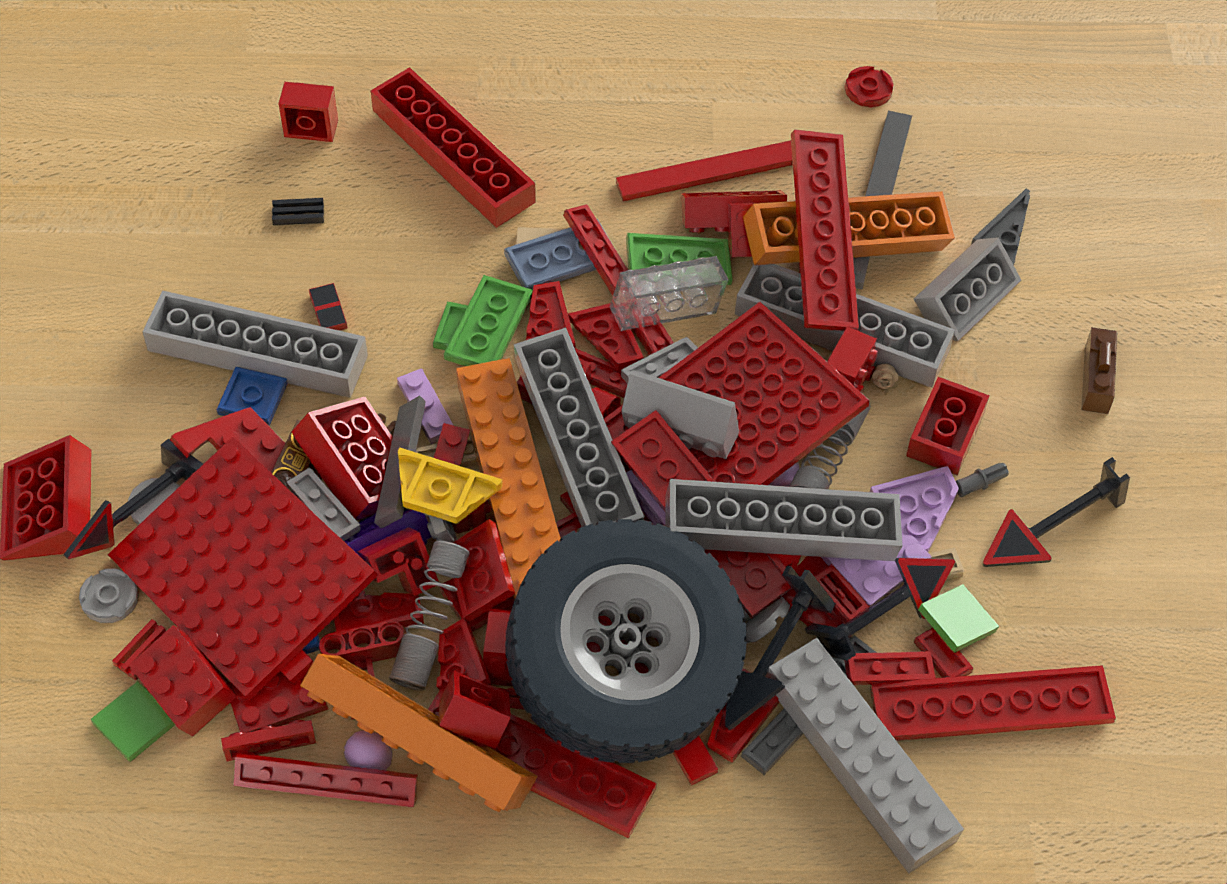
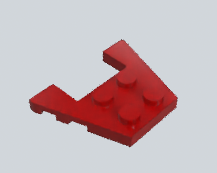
[170,407,285,472]

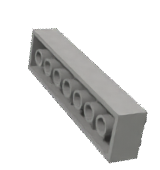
[735,264,955,388]
[142,291,368,398]
[514,328,644,527]
[665,479,903,561]
[766,638,964,873]

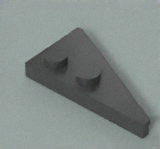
[971,188,1030,265]

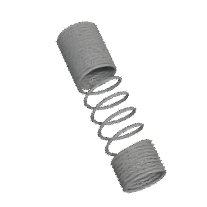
[789,395,871,489]
[389,541,470,691]

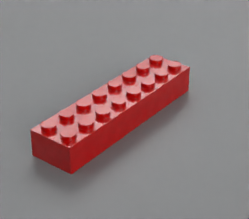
[370,67,536,228]

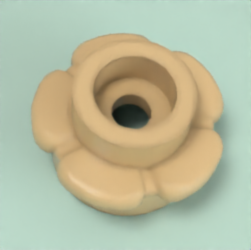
[872,364,899,389]

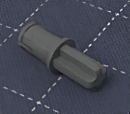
[956,463,1009,497]

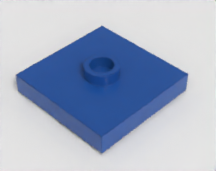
[216,367,288,426]

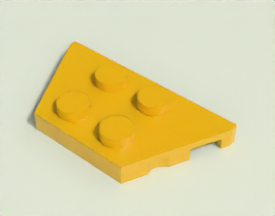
[398,447,502,524]

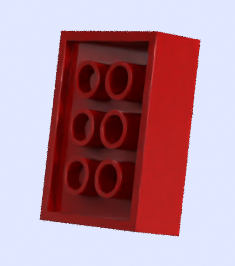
[291,397,393,520]
[0,435,92,561]

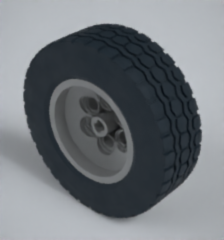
[505,519,747,763]

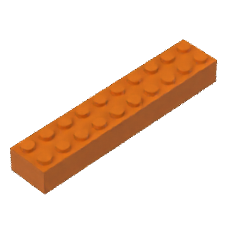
[456,358,560,601]

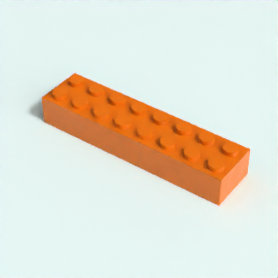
[743,191,955,265]
[301,654,538,812]

